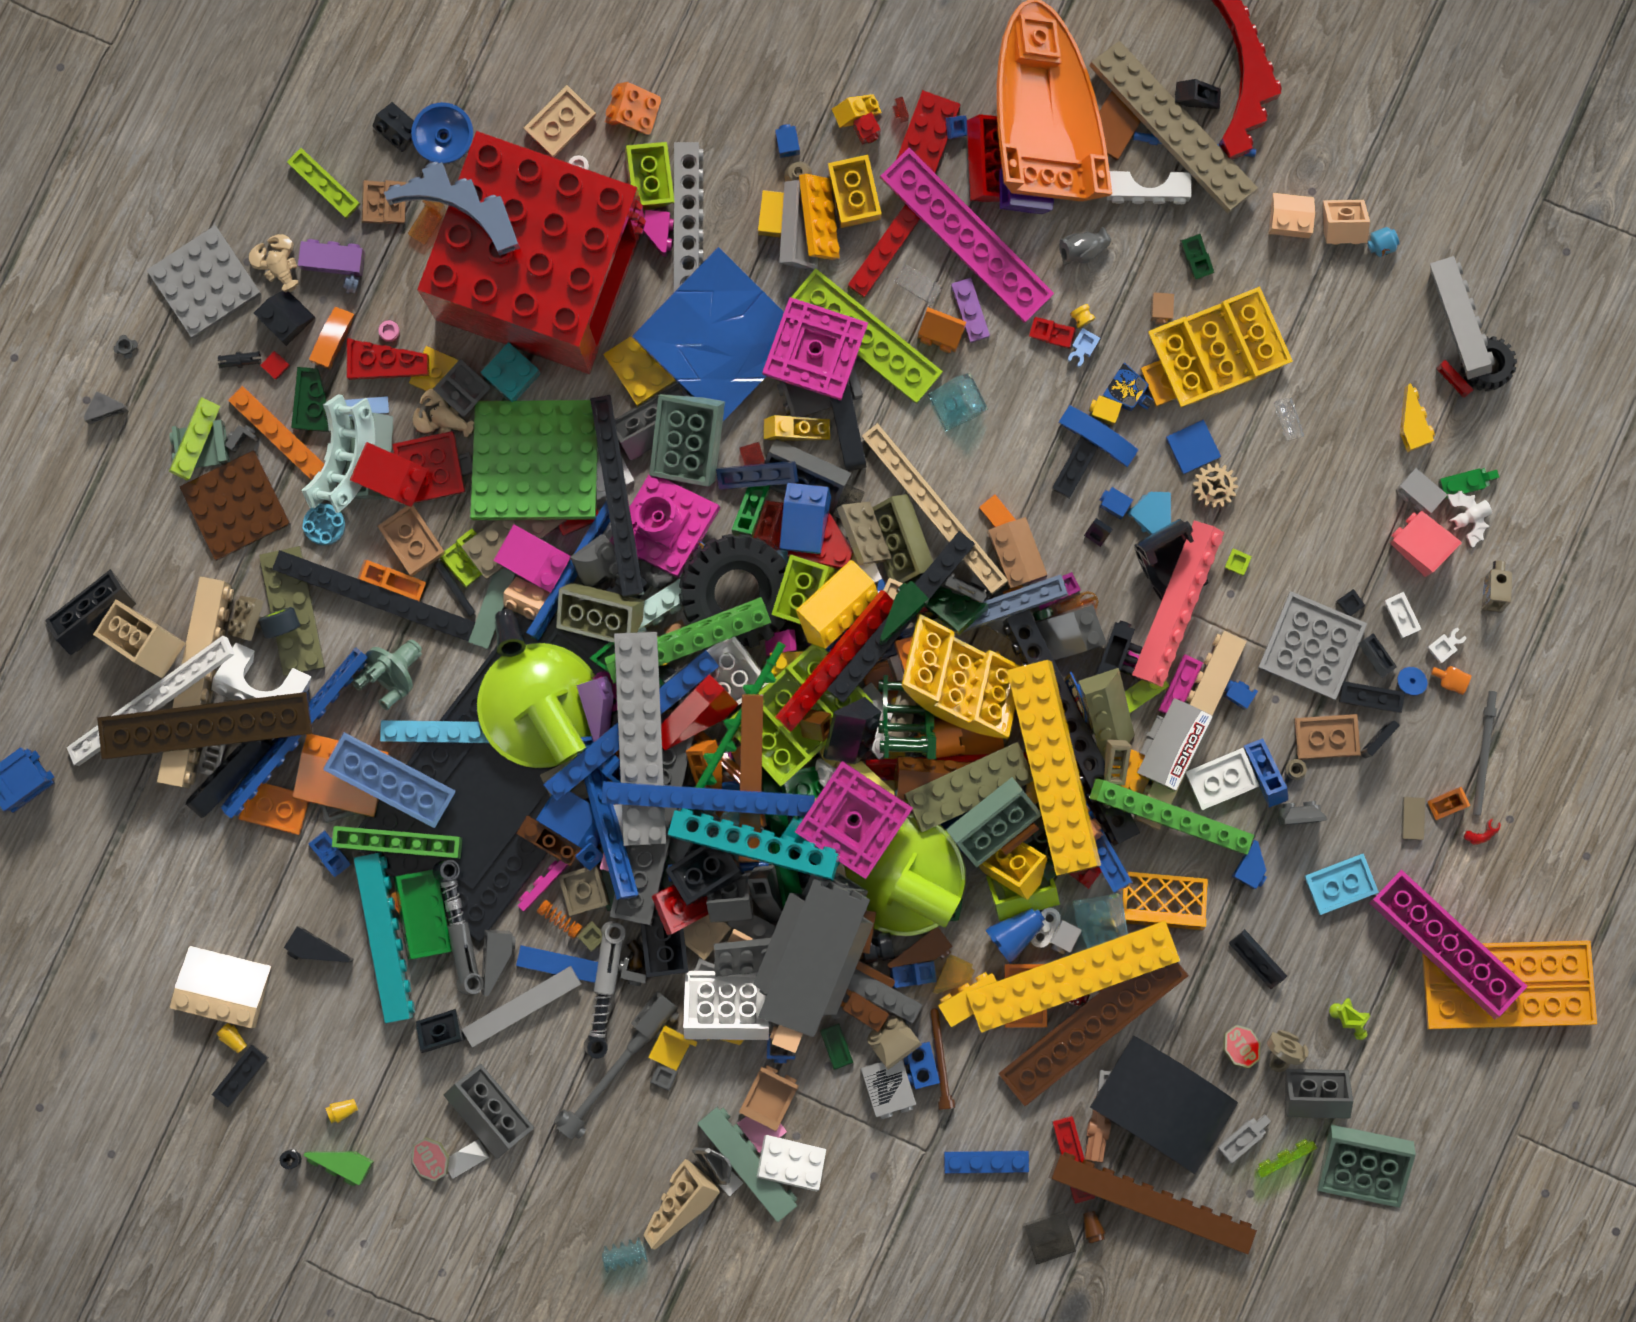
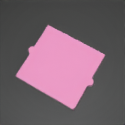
[737,1116,787,1153]

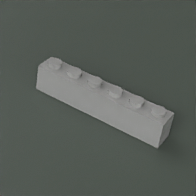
[1430,256,1495,379]

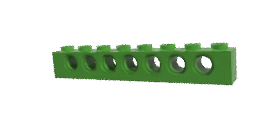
[605,597,771,683]
[1089,779,1254,855]

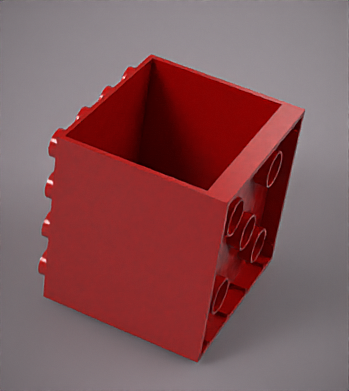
[417,131,646,374]

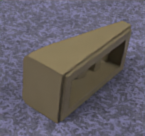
[1104,740,1131,785]

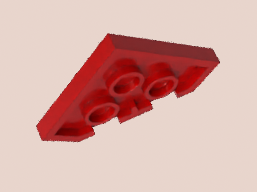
[787,513,854,570]

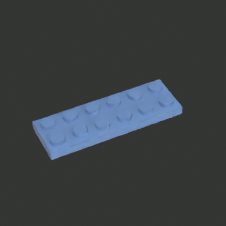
[323,732,455,828]

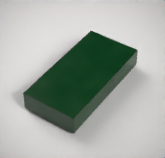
[820,1023,854,1070]

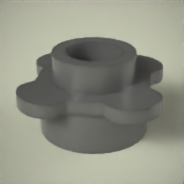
[113,335,138,359]

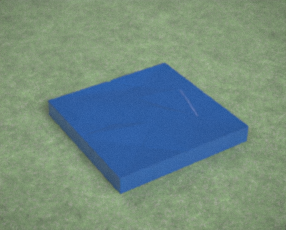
[631,247,784,421]

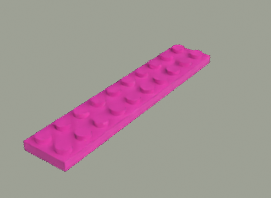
[879,148,1054,323]

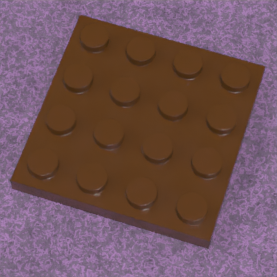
[179,450,291,561]

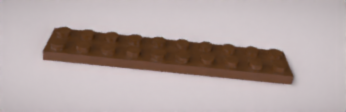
[998,962,1189,1106]

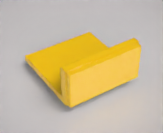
[649,1026,697,1071]

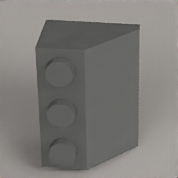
[1285,1069,1354,1119]

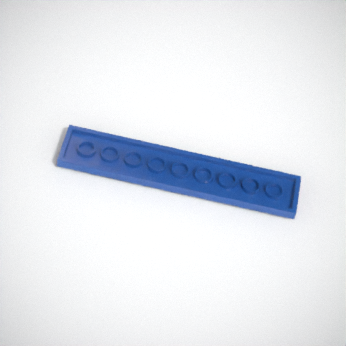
[220,647,368,818]

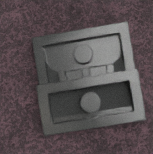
[433,359,491,417]

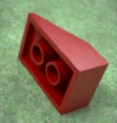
[350,442,428,507]

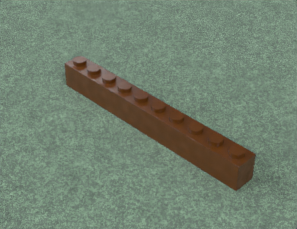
[1048,1152,1257,1254]

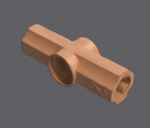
[1085,1096,1111,1162]

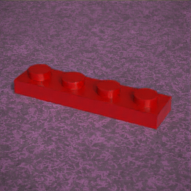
[1052,1116,1095,1204]

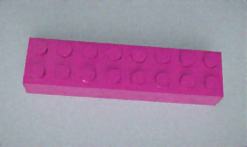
[1370,869,1528,1020]

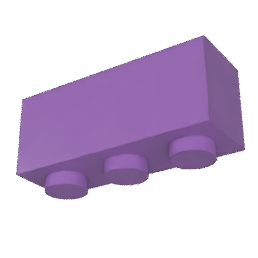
[298,239,365,276]

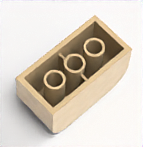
[93,600,186,679]

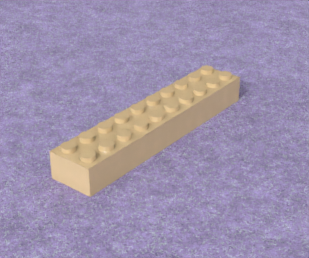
[157,577,234,789]

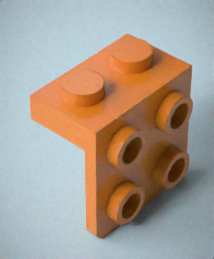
[605,82,661,135]

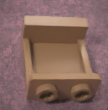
[739,1065,799,1131]

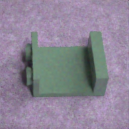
[169,420,230,468]

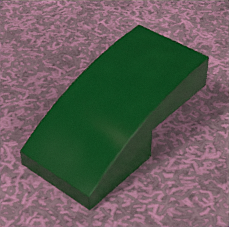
[1180,234,1215,280]

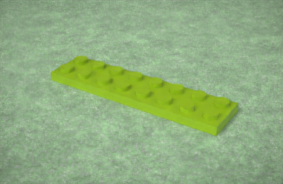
[791,268,943,404]

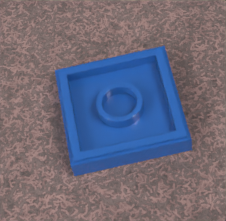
[1166,419,1221,475]

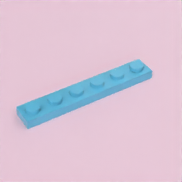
[380,720,489,743]

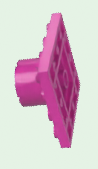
[762,297,868,401]
[609,475,721,578]
[795,761,913,879]

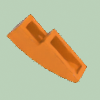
[309,307,355,370]
[357,560,426,601]

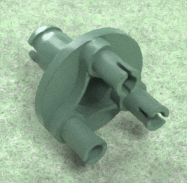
[351,639,422,710]

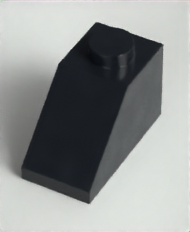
[1175,79,1221,109]

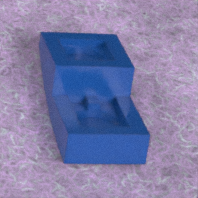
[308,830,351,877]
[889,961,937,988]

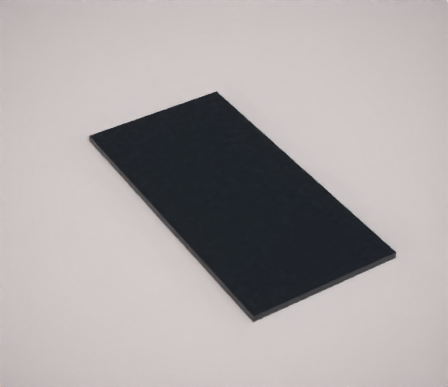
[358,588,676,942]

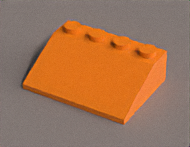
[293,734,390,817]

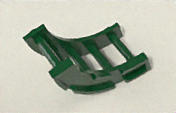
[878,675,936,759]

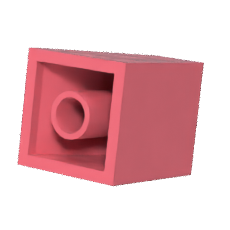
[1389,511,1462,577]

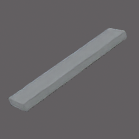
[462,966,581,1047]

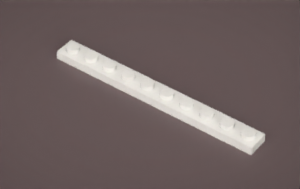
[67,636,235,766]

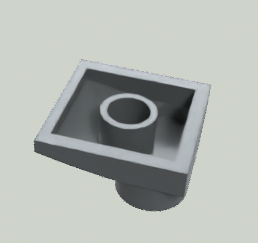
[570,534,619,588]
[1278,801,1327,825]

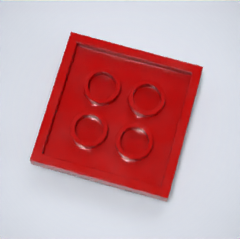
[392,431,466,503]

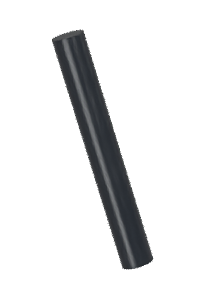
[435,561,476,617]

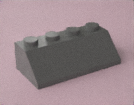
[615,383,690,461]
[764,439,851,516]
[443,1064,535,1159]

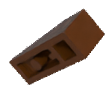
[887,927,953,968]

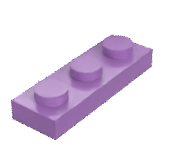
[951,278,990,343]

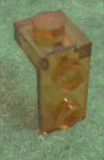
[408,200,447,245]

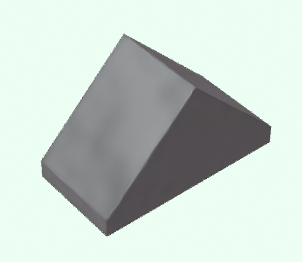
[84,391,128,424]

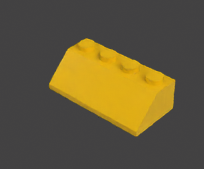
[796,560,878,649]

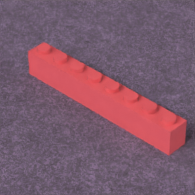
[1132,520,1224,687]

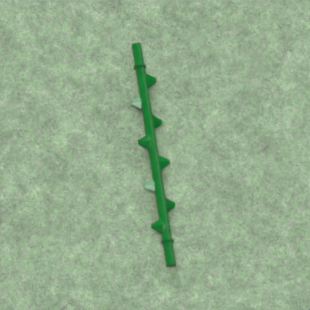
[688,642,786,811]

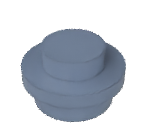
[343,273,359,294]

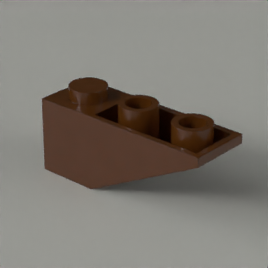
[516,815,581,866]

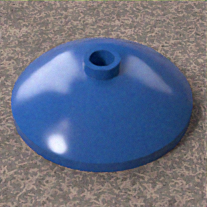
[411,102,474,164]

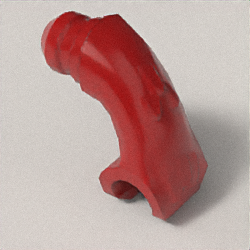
[1464,819,1501,845]

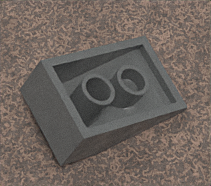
[1035,602,1107,660]

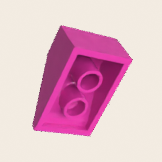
[493,524,571,593]

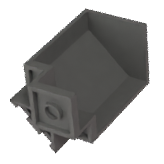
[753,872,874,1037]

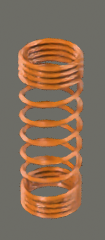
[537,900,583,939]

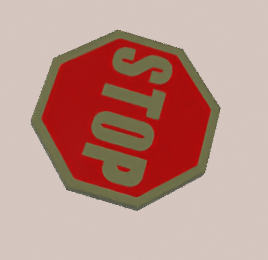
[1223,1025,1261,1069]
[411,1137,450,1181]

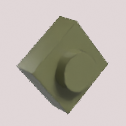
[576,921,602,952]

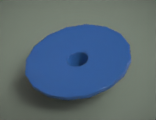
[1397,667,1428,695]

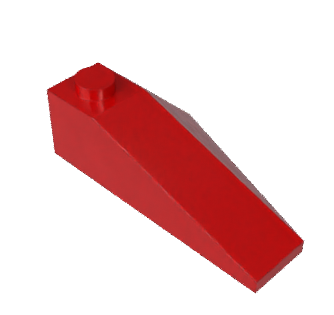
[661,674,739,750]

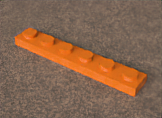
[228,386,324,480]

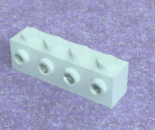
[637,576,684,633]

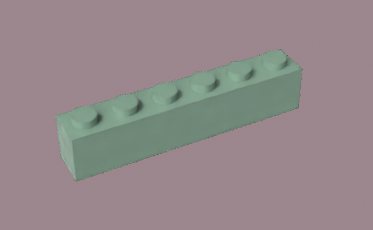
[697,1106,797,1222]

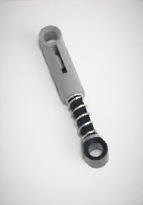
[584,921,625,1059]

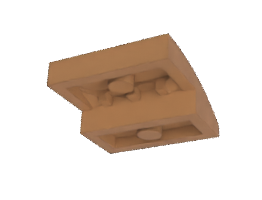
[361,180,406,224]

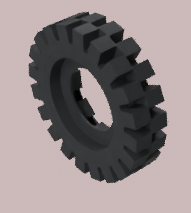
[679,534,787,648]

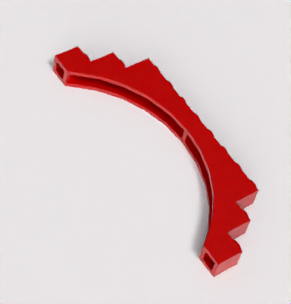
[1211,0,1282,160]

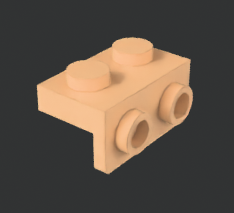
[503,577,550,620]

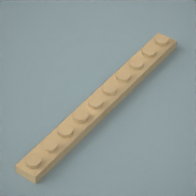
[862,423,1008,594]

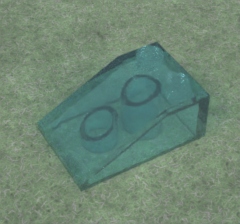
[1073,893,1128,948]

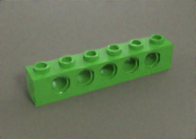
[332,826,462,859]

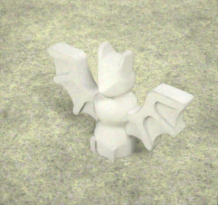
[1447,491,1492,547]

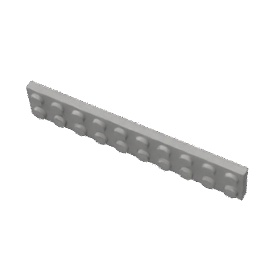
[614,632,666,846]

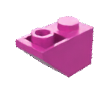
[643,210,674,257]

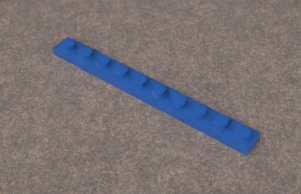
[543,650,719,801]
[601,781,815,817]

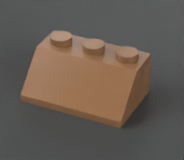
[987,517,1047,590]

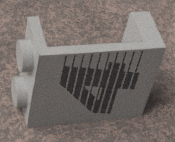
[861,1060,916,1119]

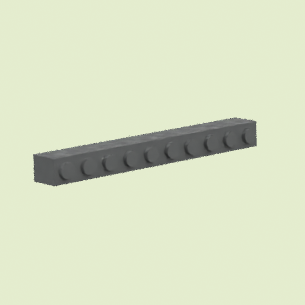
[727,914,923,1023]

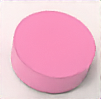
[379,320,400,342]

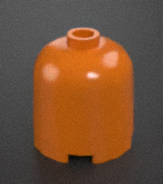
[914,717,965,758]

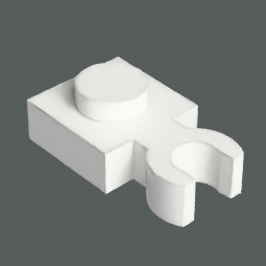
[1427,628,1466,663]

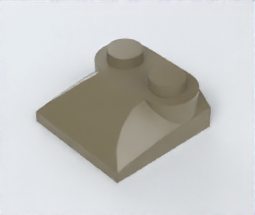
[867,1016,922,1070]

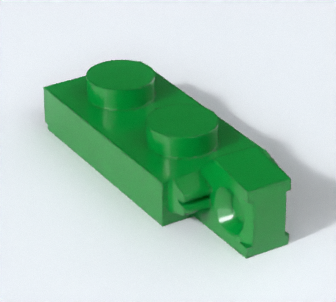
[1439,468,1499,499]

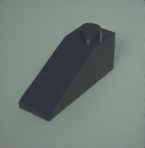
[284,926,353,962]

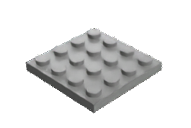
[147,225,261,339]
[1258,591,1367,700]

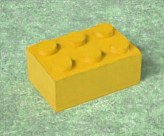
[828,155,881,228]

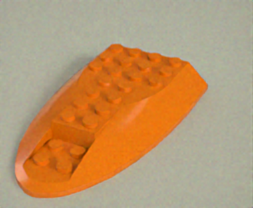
[997,0,1112,202]

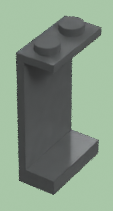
[777,366,863,417]

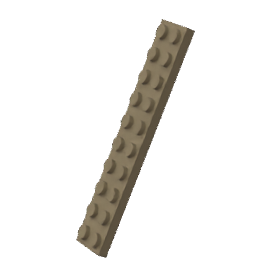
[1089,41,1258,214]

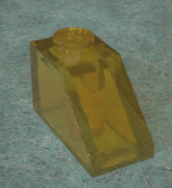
[932,954,975,994]

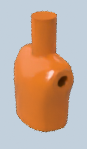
[1431,666,1472,695]

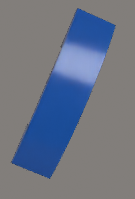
[1058,405,1138,467]

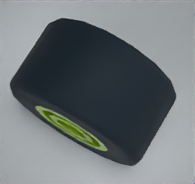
[259,607,300,639]

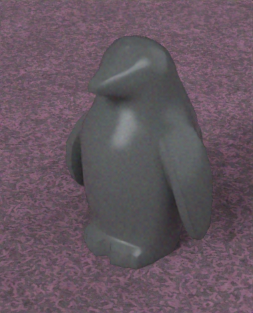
[1059,227,1111,265]

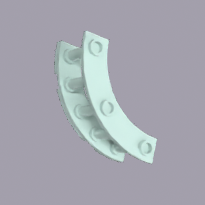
[301,394,375,513]

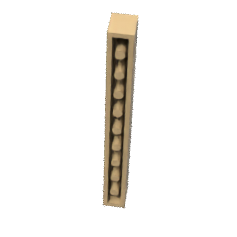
[1135,631,1247,830]

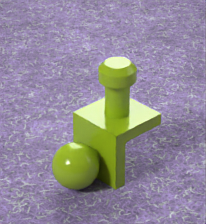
[1329,998,1371,1040]

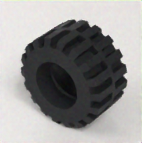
[1460,336,1517,391]

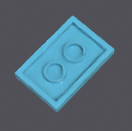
[1304,853,1379,915]

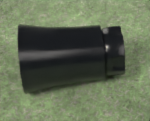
[495,609,526,657]

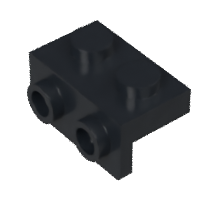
[372,102,414,152]

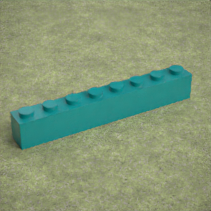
[354,852,415,1023]

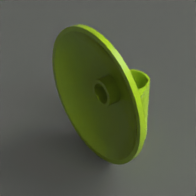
[477,643,594,768]
[844,812,966,936]

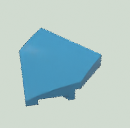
[1127,492,1171,534]

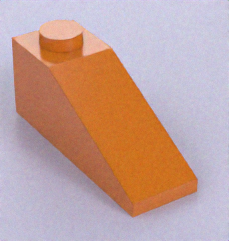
[685,740,722,789]

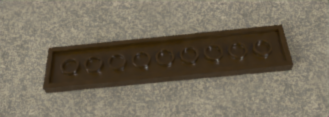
[97,692,313,760]

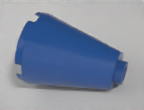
[986,908,1045,963]

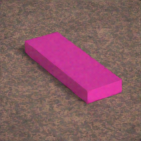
[1158,654,1203,714]

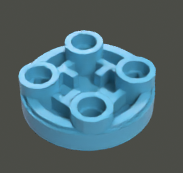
[303,503,345,545]

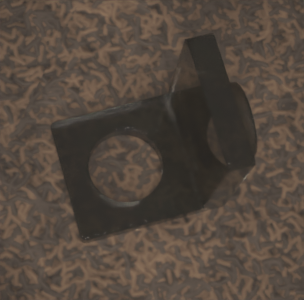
[834,484,865,518]

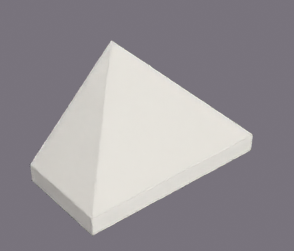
[448,1139,489,1179]

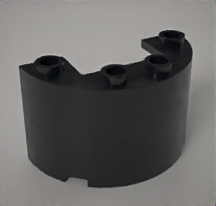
[1134,519,1209,602]

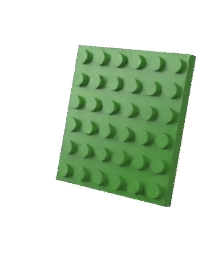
[470,400,598,520]

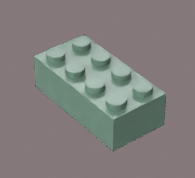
[946,777,1042,867]

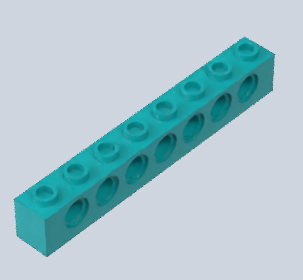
[668,808,840,881]

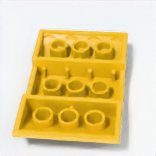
[1148,286,1293,408]
[901,614,1021,739]

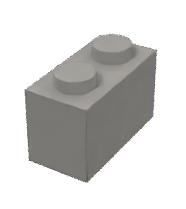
[1396,468,1447,515]
[1049,920,1082,954]

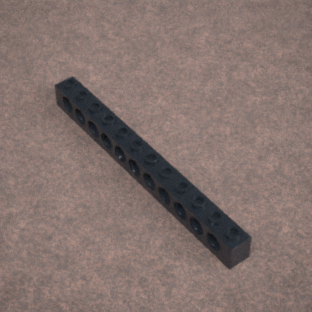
[1002,610,1140,846]

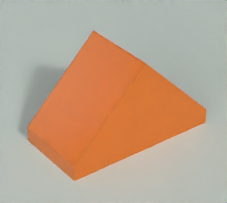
[1427,787,1470,820]

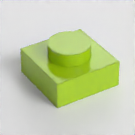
[1224,548,1252,576]

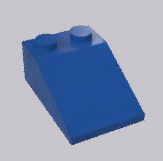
[780,483,831,554]
[536,791,601,854]

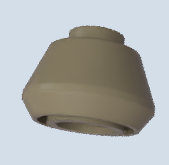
[784,161,812,181]

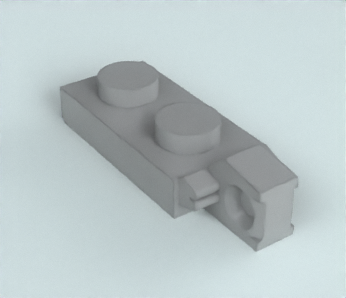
[1217,1114,1271,1164]

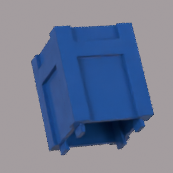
[0,747,55,813]

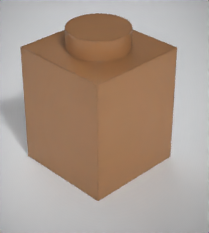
[1150,293,1174,325]

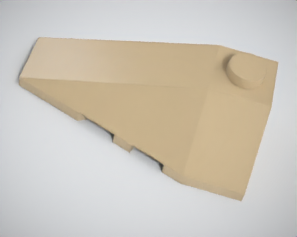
[643,1159,720,1250]

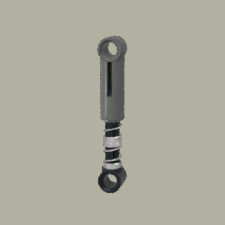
[433,860,484,994]

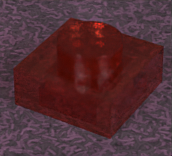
[892,96,909,123]
[739,442,765,465]

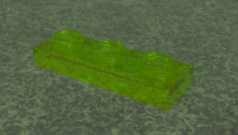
[1255,1138,1317,1178]

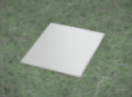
[718,1171,743,1196]

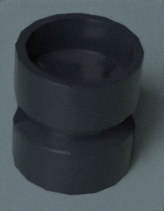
[864,932,895,964]

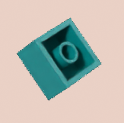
[481,342,541,402]

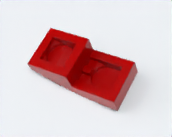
[1029,317,1076,349]

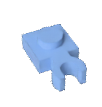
[1068,328,1100,367]

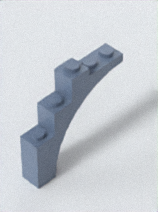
[384,162,520,255]

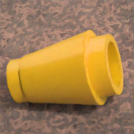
[216,1023,247,1053]
[325,1099,358,1124]

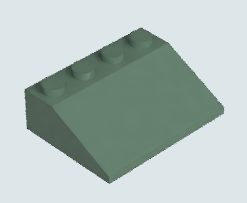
[649,394,725,487]
[1317,1124,1416,1208]

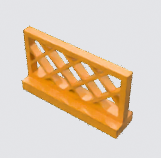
[1120,872,1208,930]

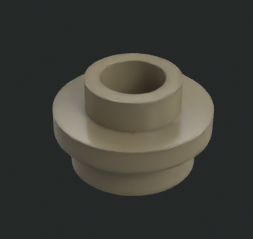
[1285,759,1307,780]

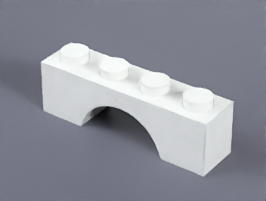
[1107,171,1191,204]

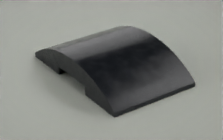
[1090,1035,1238,1174]

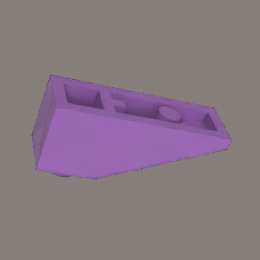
[576,676,614,742]

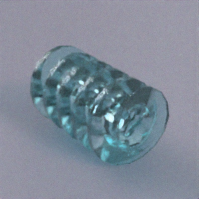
[602,1237,648,1273]

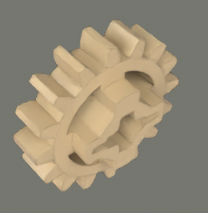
[1192,463,1238,509]

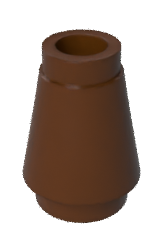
[1083,1211,1106,1244]

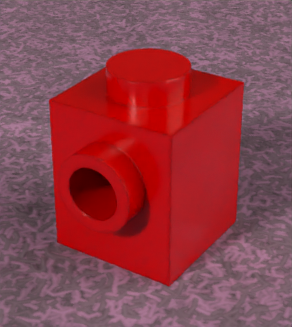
[853,112,881,145]

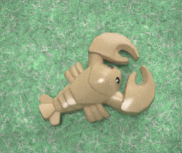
[249,234,299,292]
[413,388,474,437]

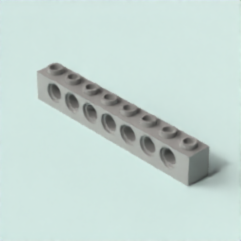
[674,142,703,292]

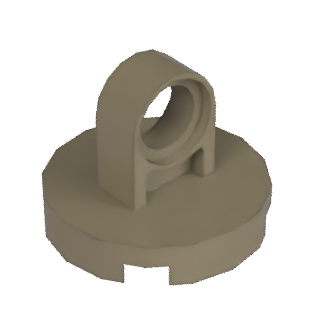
[1267,1030,1309,1072]

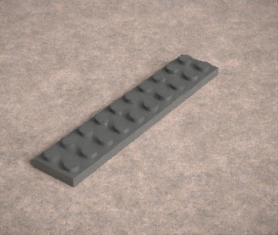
[610,713,695,926]

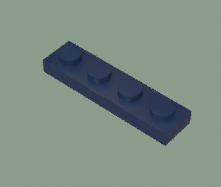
[716,461,798,489]

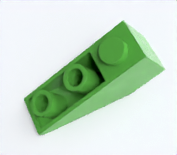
[303,1151,374,1186]

